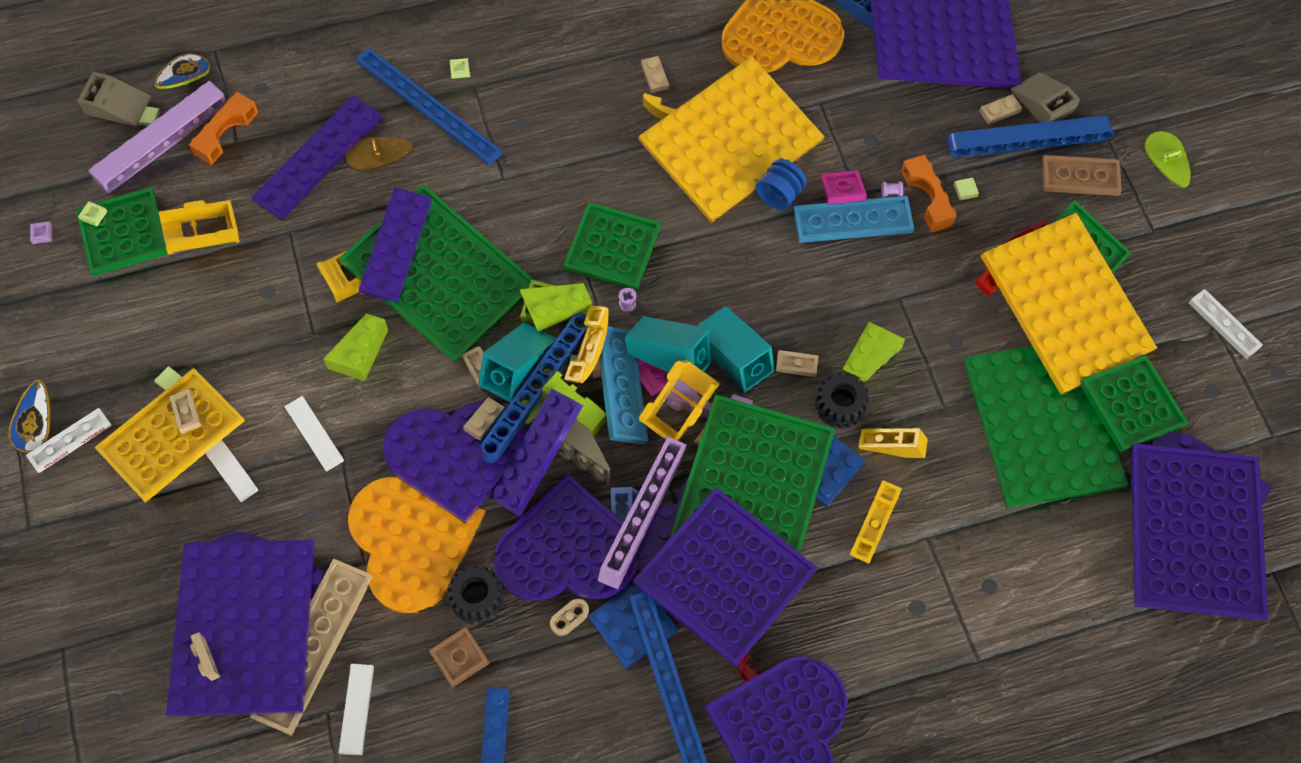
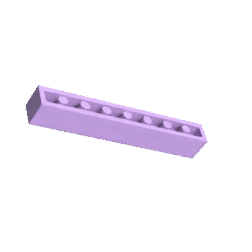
[88,81,227,194]
[598,437,687,589]

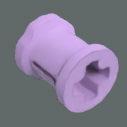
[881,182,903,198]
[619,288,636,313]

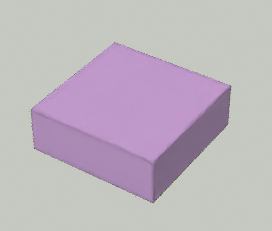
[30,221,52,244]

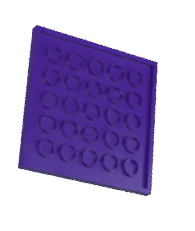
[633,487,818,667]

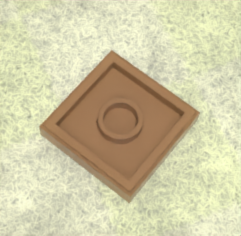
[429,627,490,688]

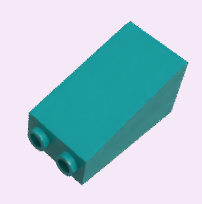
[697,306,775,393]
[624,316,711,373]
[478,322,557,402]

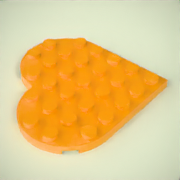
[722,0,844,73]
[348,477,486,613]

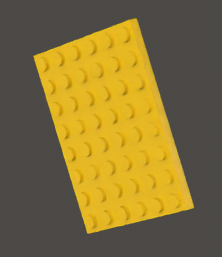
[638,56,825,223]
[981,213,1157,395]

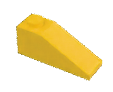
[858,428,928,458]

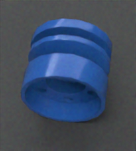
[755,159,807,210]

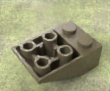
[77,72,151,127]
[1011,72,1080,123]
[559,419,610,485]

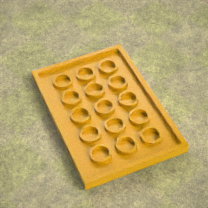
[95,368,245,503]

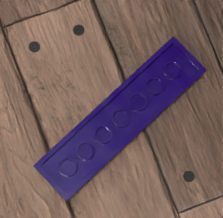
[252,95,382,221]

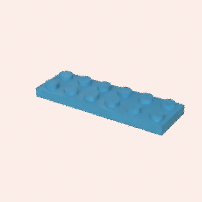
[793,196,914,243]
[599,326,648,444]

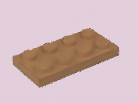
[1042,155,1122,196]

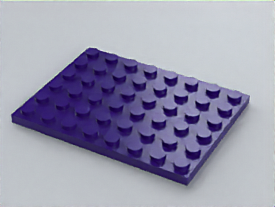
[870,0,1022,89]
[1131,443,1268,621]
[166,540,315,717]

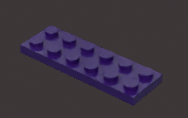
[359,187,432,303]
[490,389,583,516]

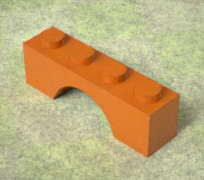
[189,92,258,165]
[901,155,957,233]

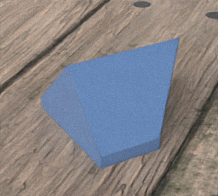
[611,487,640,523]

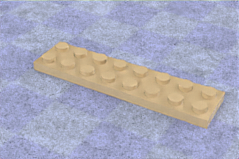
[250,559,372,736]

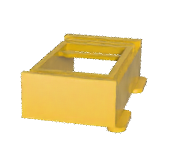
[159,200,239,255]
[316,251,363,303]
[639,360,720,442]

